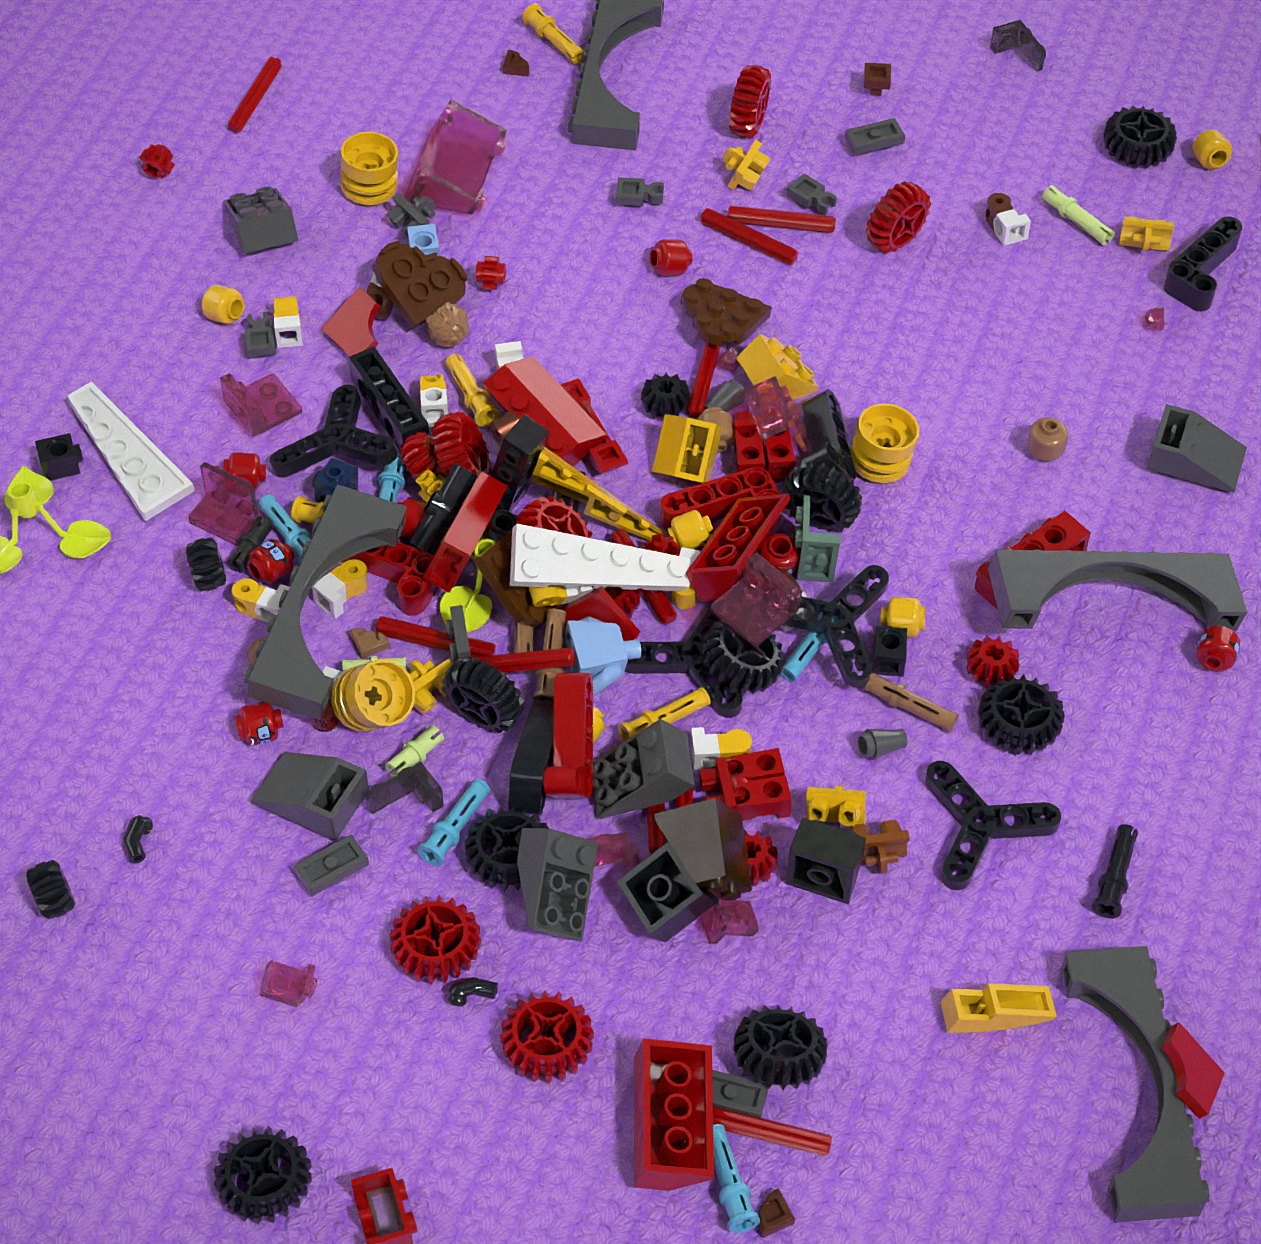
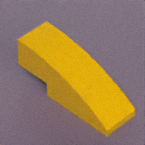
[940,983,1057,1033]

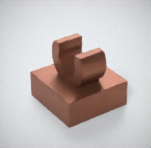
[864,63,891,96]

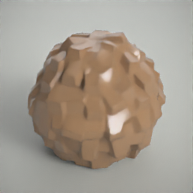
[426,302,469,348]

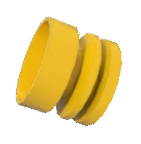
[340,132,398,205]
[850,403,919,484]
[331,659,415,732]

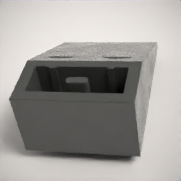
[224,187,299,254]
[1147,404,1247,493]
[593,719,695,819]
[251,752,369,840]
[517,828,598,942]

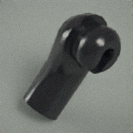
[122,815,153,864]

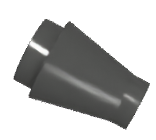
[704,379,747,412]
[857,729,907,760]

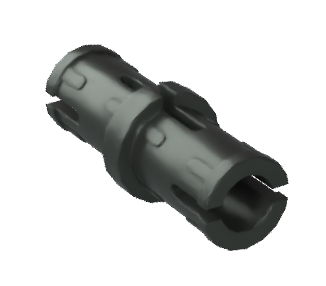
[227,516,274,573]

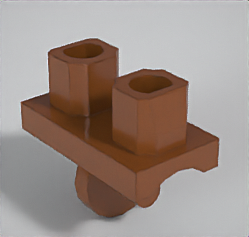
[850,820,910,874]

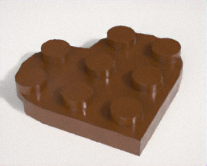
[372,241,467,329]
[680,278,772,346]
[473,530,558,627]

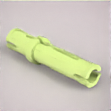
[1042,185,1115,246]

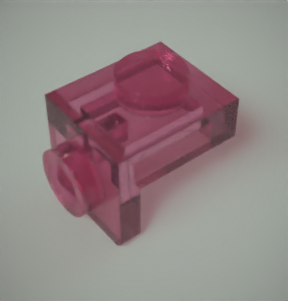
[588,832,639,874]
[701,899,760,944]
[259,960,317,1008]

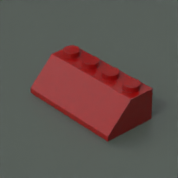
[482,356,608,466]
[686,494,791,602]
[634,1038,714,1191]

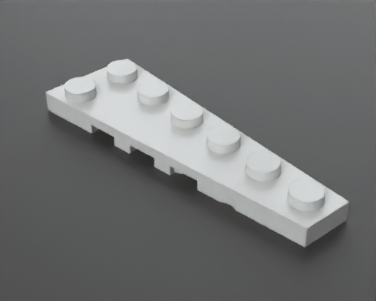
[67,381,194,521]
[510,524,690,591]

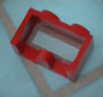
[351,1167,418,1244]

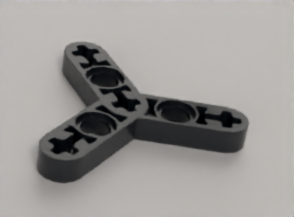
[269,384,397,477]
[759,565,889,688]
[625,598,743,718]
[925,761,1061,891]

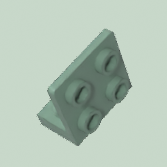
[793,495,840,582]

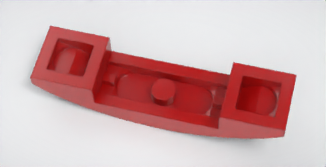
[560,378,628,474]

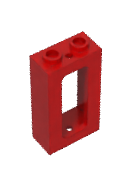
[422,471,508,593]

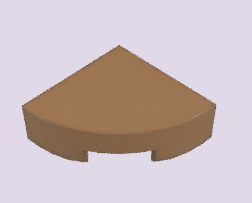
[349,628,390,659]

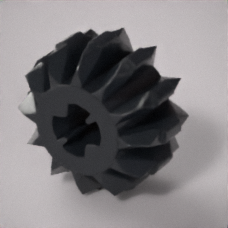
[641,372,691,419]
[186,537,226,591]
[26,860,75,919]

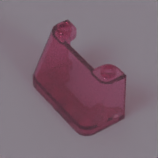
[404,99,507,215]

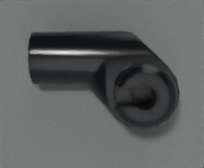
[448,977,498,1007]

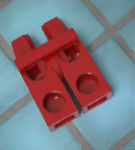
[733,409,796,482]
[699,748,792,821]

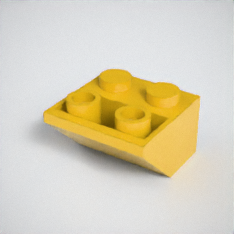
[736,334,819,404]
[652,414,723,483]

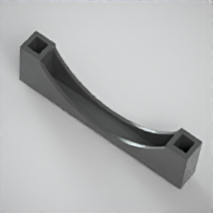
[568,0,664,151]
[244,484,407,720]
[988,549,1248,631]
[1061,946,1210,1223]

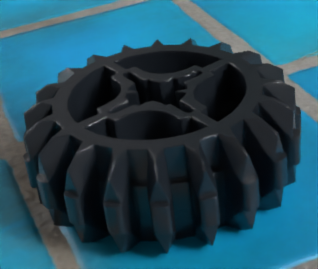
[1103,105,1177,168]
[782,461,863,532]
[700,615,786,694]
[441,656,524,733]
[977,674,1065,755]
[465,805,549,892]
[733,1004,828,1090]
[214,1126,312,1225]

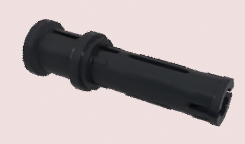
[1092,824,1138,919]

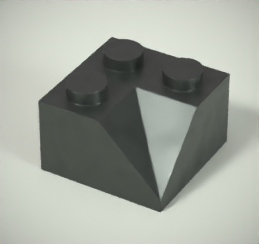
[786,817,866,905]

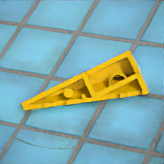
[531,447,670,541]

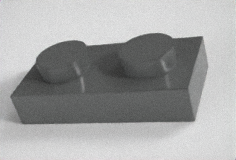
[845,118,905,155]
[445,605,471,662]
[294,835,369,896]
[712,1070,768,1118]

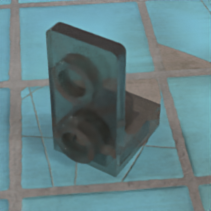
[990,19,1046,72]
[366,762,444,814]

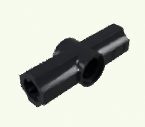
[409,462,478,555]

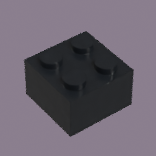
[617,842,718,942]

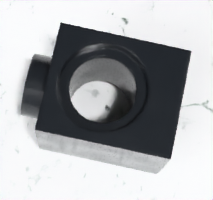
[35,433,84,481]
[872,626,907,677]

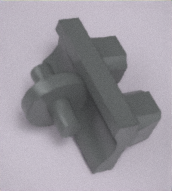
[387,193,435,236]

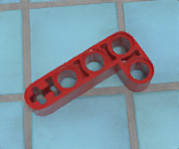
[660,467,781,532]
[342,542,439,616]
[543,672,593,799]

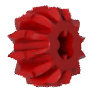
[399,432,443,479]
[966,635,1020,688]
[744,830,778,887]

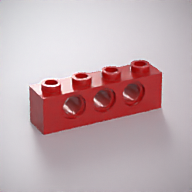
[974,511,1091,610]

